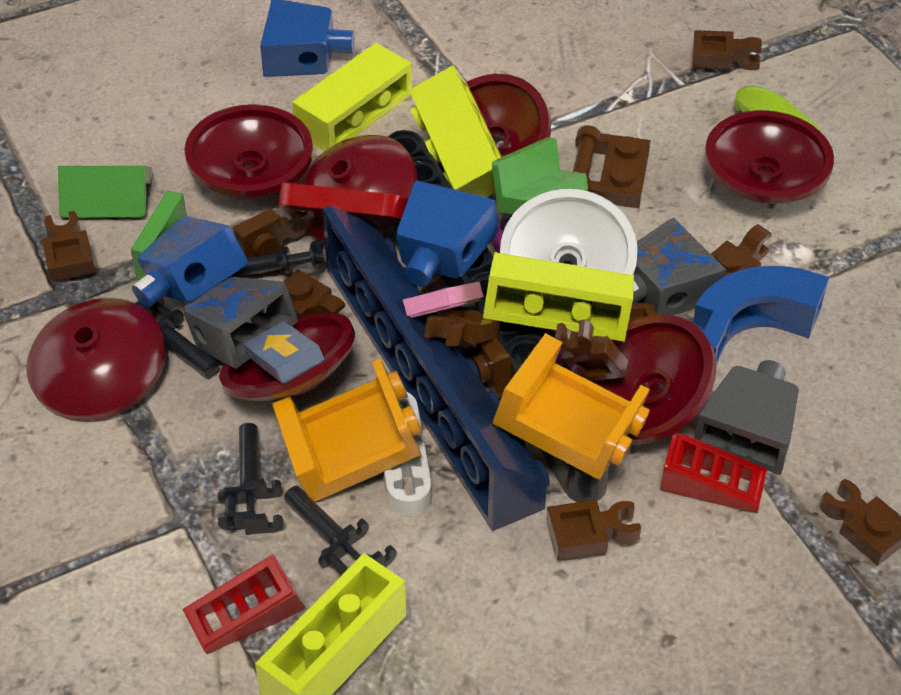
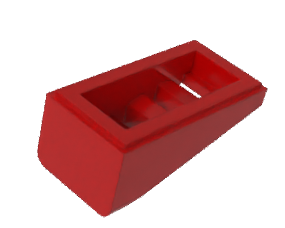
[660,433,767,513]
[182,554,305,654]

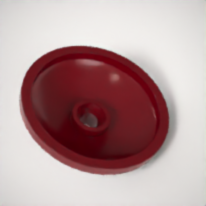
[429,74,551,173]
[184,104,313,198]
[704,110,834,204]
[300,135,417,244]
[26,298,166,421]
[219,313,355,401]
[591,314,717,445]

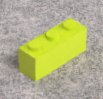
[292,43,412,151]
[409,65,501,198]
[483,252,634,342]
[255,553,406,695]

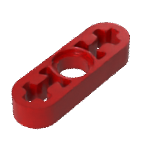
[278,183,407,221]

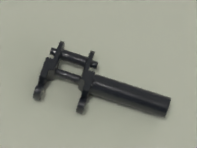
[228,238,326,278]
[136,297,219,378]
[217,423,284,535]
[284,485,397,577]

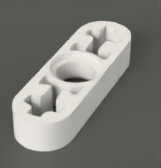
[383,392,431,516]

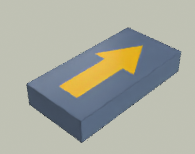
[243,321,325,384]

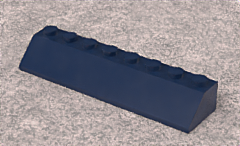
[323,205,550,532]

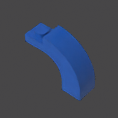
[693,266,829,366]

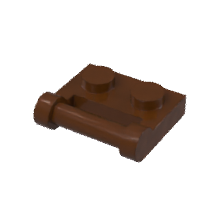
[573,125,651,209]

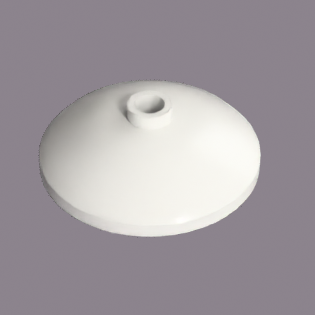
[500,189,638,275]

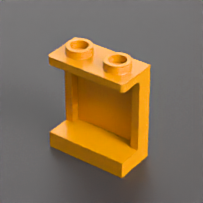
[493,333,650,480]
[272,358,423,502]

